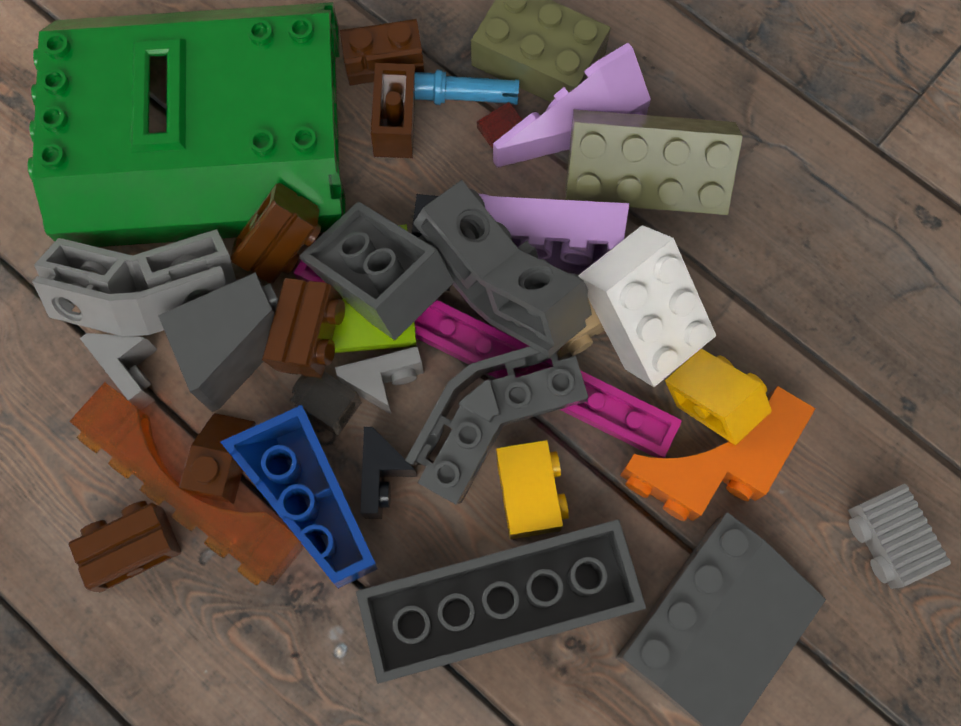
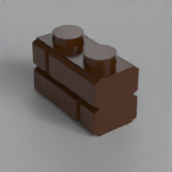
[340,19,424,86]
[230,183,321,283]
[262,278,345,378]
[69,501,181,593]

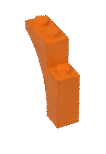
[620,386,816,521]

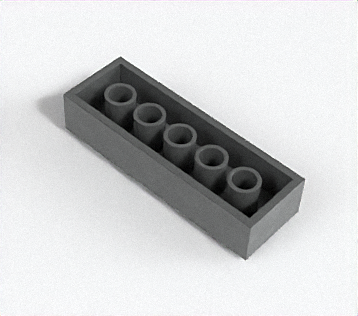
[356,519,646,684]

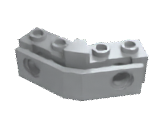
[32,229,236,337]

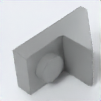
[80,333,157,410]
[335,346,424,414]

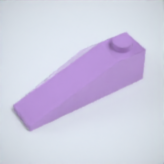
[493,43,651,167]

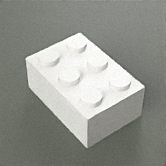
[578,225,716,387]

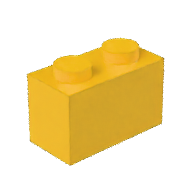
[665,348,772,445]
[496,440,569,539]

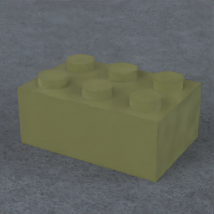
[471,0,611,102]

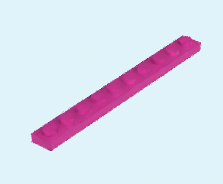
[294,240,682,458]

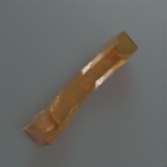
[69,382,305,586]

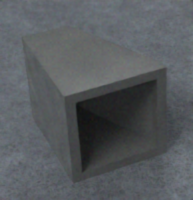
[158,273,279,412]

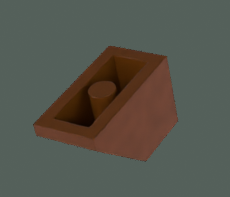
[371,63,415,158]
[179,413,256,504]

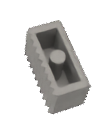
[848,484,951,589]

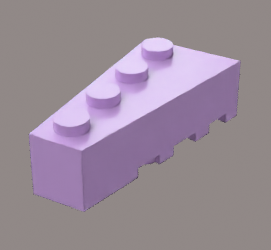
[479,194,629,275]

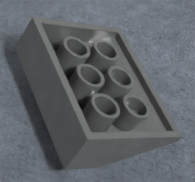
[616,512,826,726]

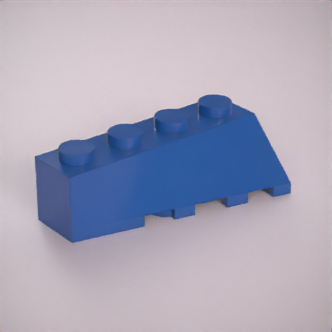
[221,405,378,589]

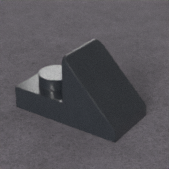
[360,427,417,519]

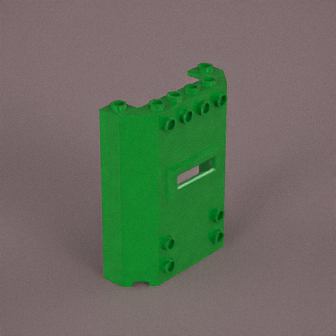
[27,2,346,247]

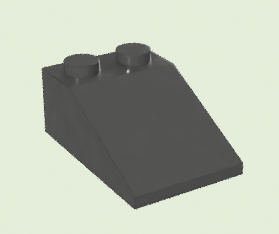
[299,201,454,340]

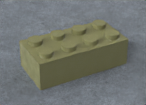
[565,109,743,215]

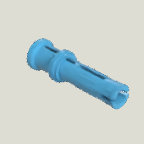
[415,69,519,105]

